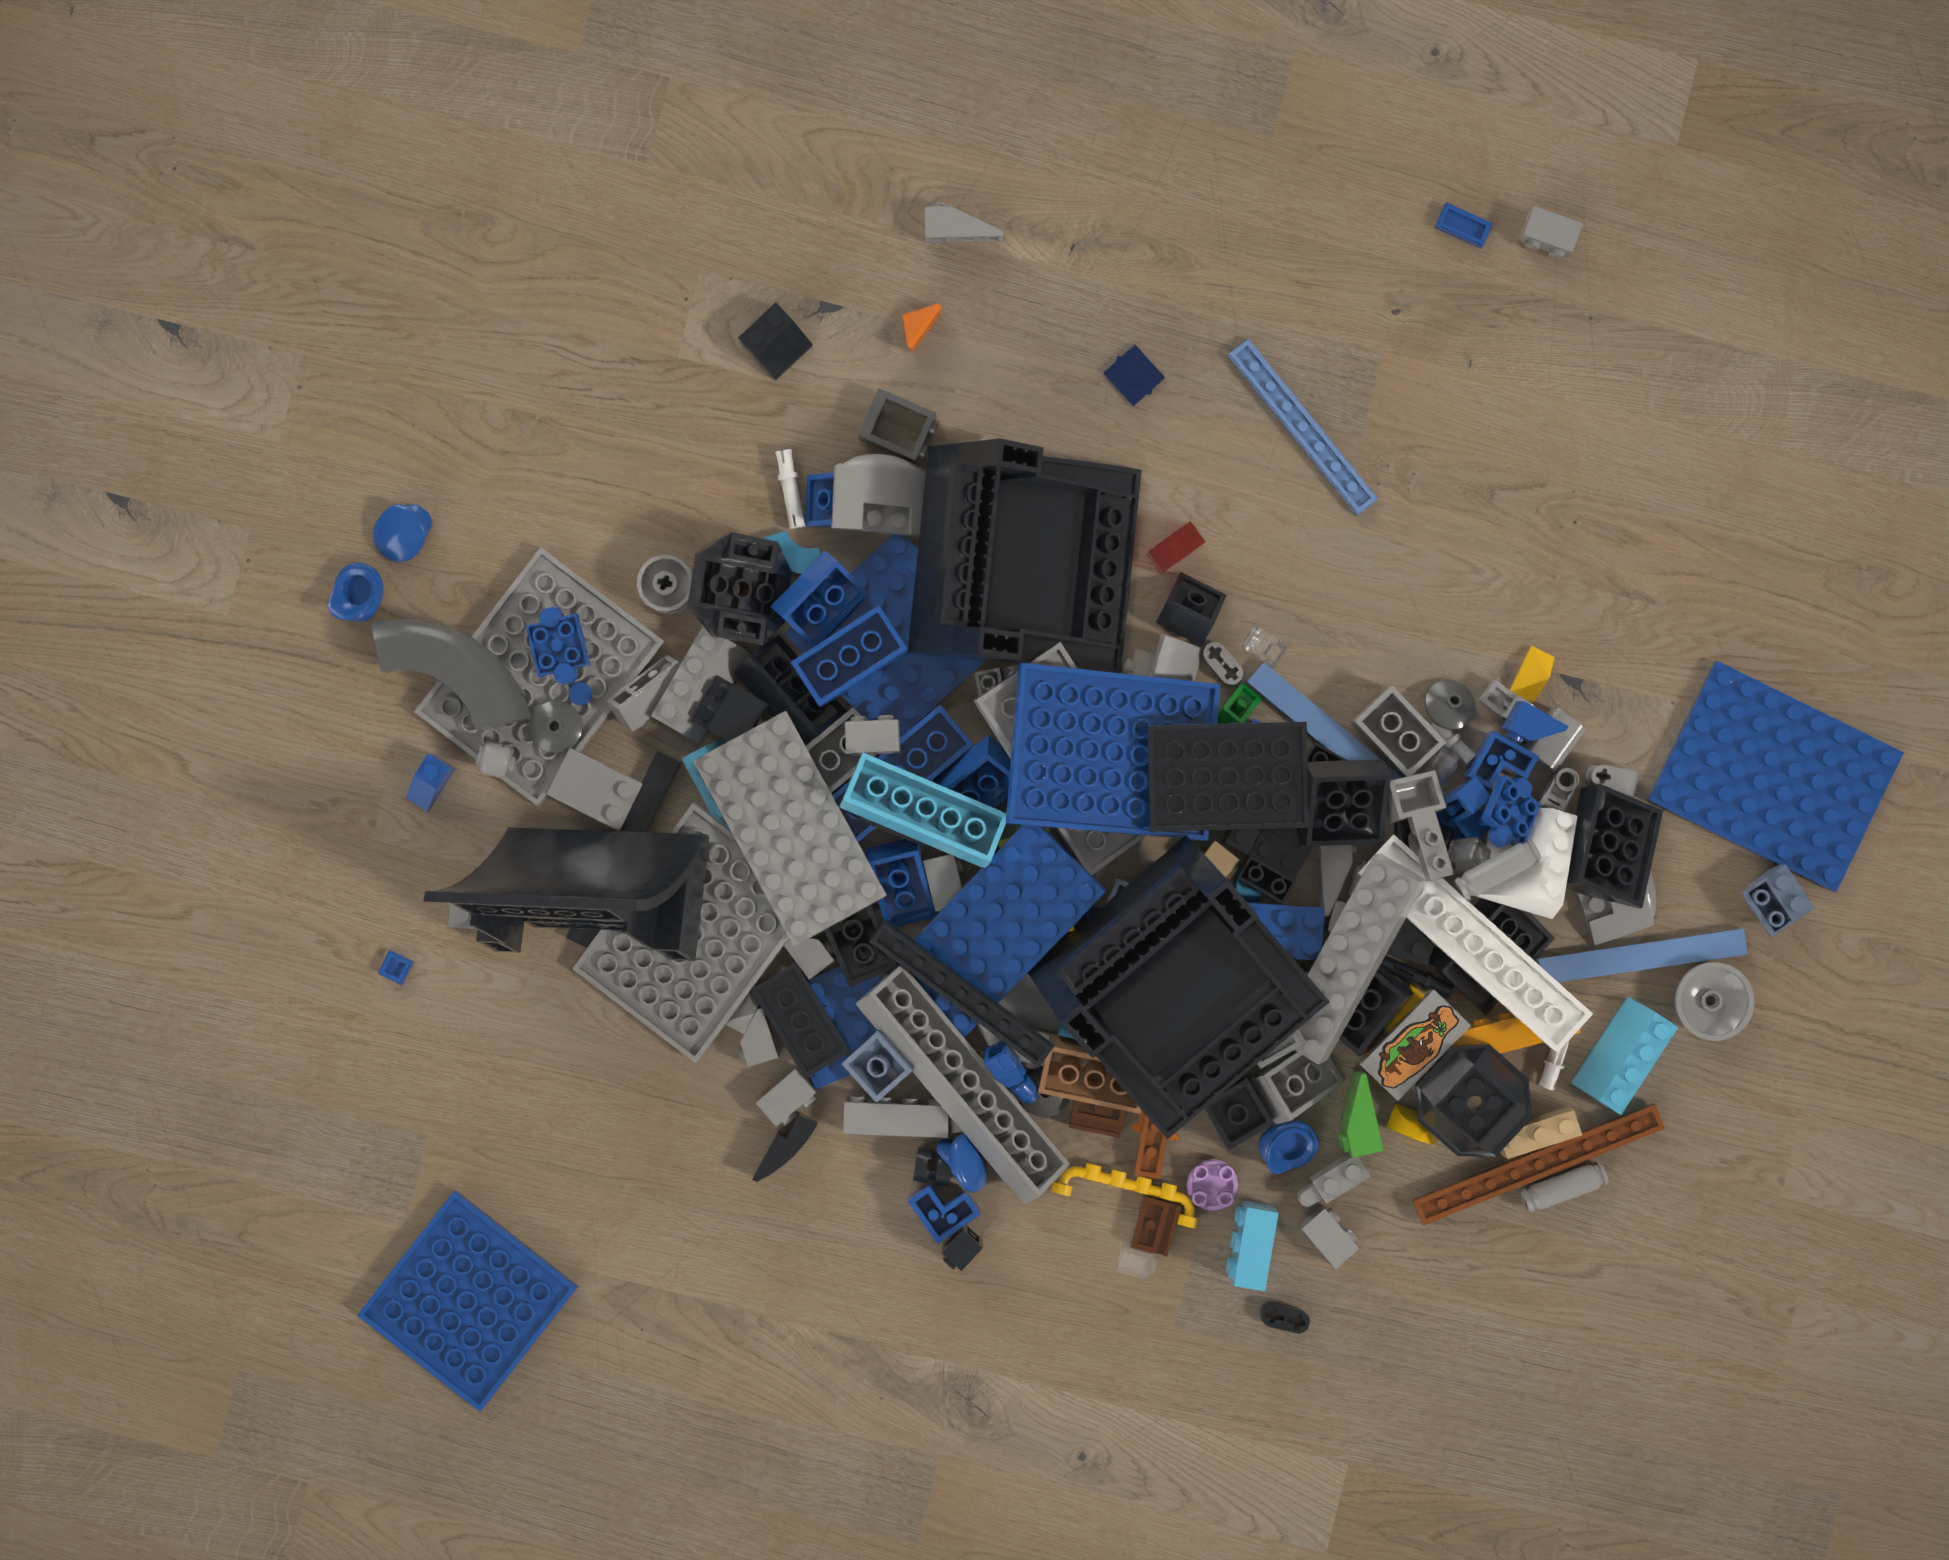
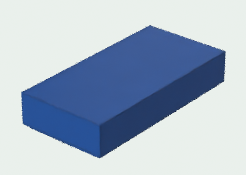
[1434,202,1493,249]

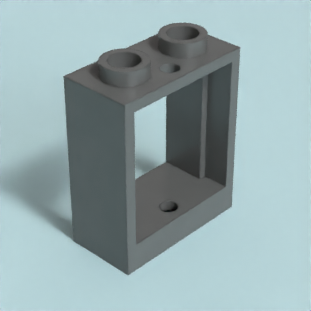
[858,388,939,464]

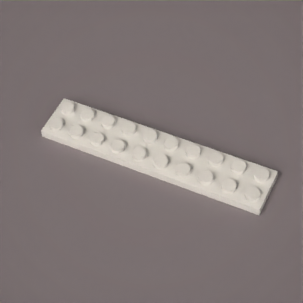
[1357,834,1593,1053]

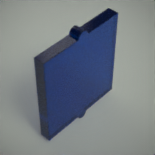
[1103,345,1165,407]

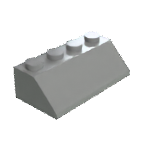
[651,626,751,743]

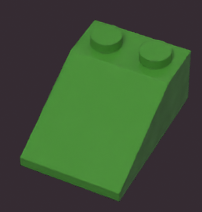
[1337,1069,1384,1158]

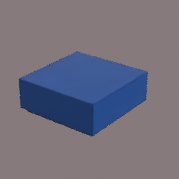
[378,950,414,985]

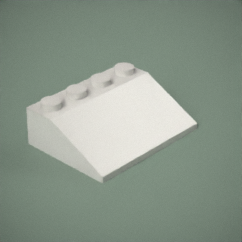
[1477,808,1577,919]

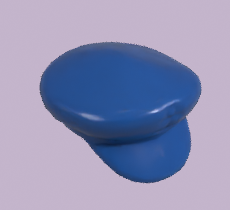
[373,504,432,562]
[328,562,384,622]
[1258,1120,1319,1174]
[937,1133,988,1192]

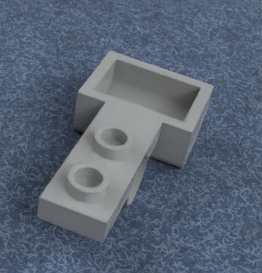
[1478,680,1586,772]
[1387,770,1454,882]

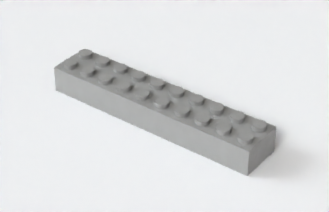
[855,965,1070,1204]

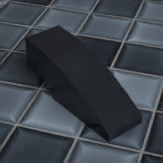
[752,1113,819,1182]

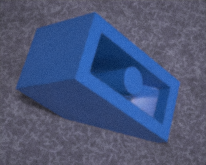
[1501,701,1569,743]
[406,753,456,812]

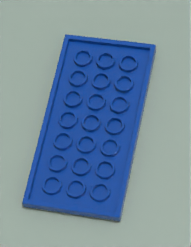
[894,825,1107,1038]

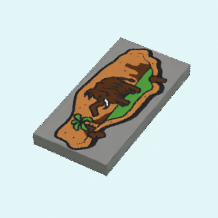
[1359,988,1471,1101]

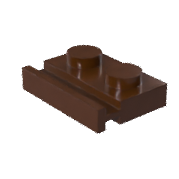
[1069,1100,1126,1138]
[1130,1195,1181,1257]

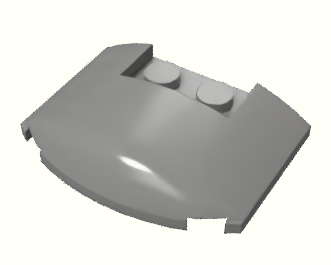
[832,454,926,537]
[1575,870,1657,946]

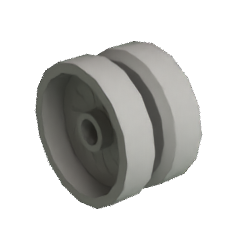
[636,554,693,615]

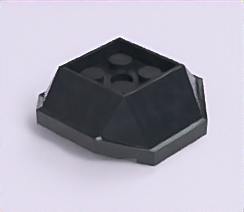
[688,532,792,645]
[1416,1042,1532,1157]

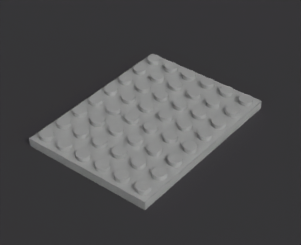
[414,547,665,807]
[572,802,789,1063]

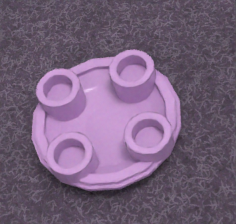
[1186,1159,1238,1211]

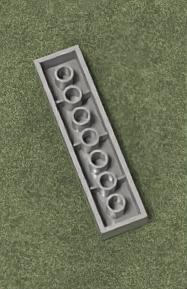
[1295,854,1427,1065]

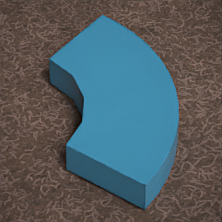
[763,531,821,575]

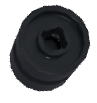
[913,1147,951,1187]

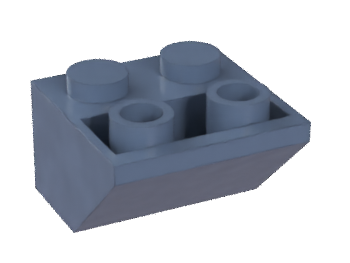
[1741,864,1815,937]

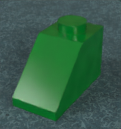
[1217,682,1262,724]

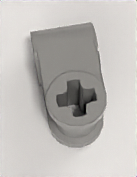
[1584,765,1639,797]
[1536,767,1579,812]

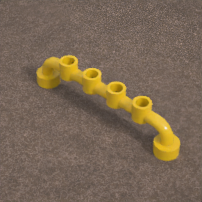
[1050,1163,1199,1229]

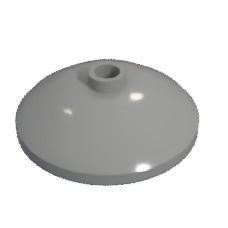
[1674,962,1754,1041]

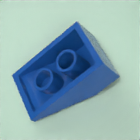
[866,839,937,927]

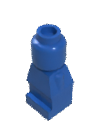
[984,1041,1038,1104]

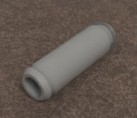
[1455,840,1542,900]
[1521,1162,1609,1213]

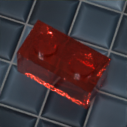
[1146,521,1205,575]

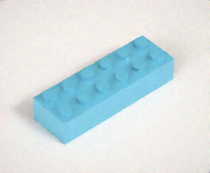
[839,753,1006,868]

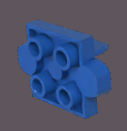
[526,606,591,685]
[1479,775,1541,848]

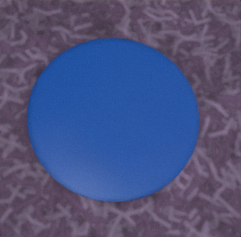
[569,682,592,705]

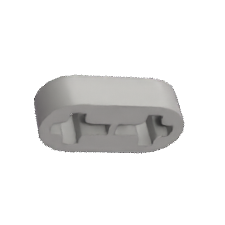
[1202,642,1243,686]

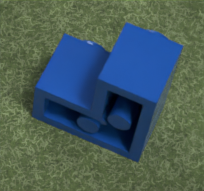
[1463,731,1540,790]
[1435,777,1490,850]
[908,1182,981,1244]

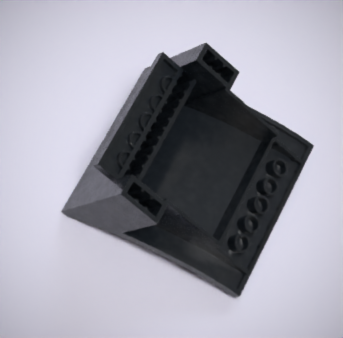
[907,438,1142,673]
[423,827,710,961]
[1028,835,1330,1140]

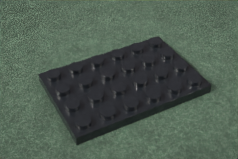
[1147,722,1309,832]

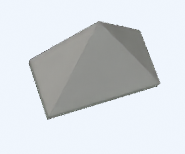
[726,982,760,1034]

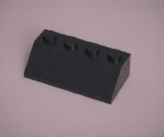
[734,635,847,746]

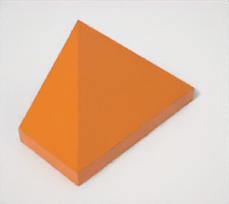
[902,304,942,353]

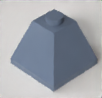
[842,1030,914,1103]

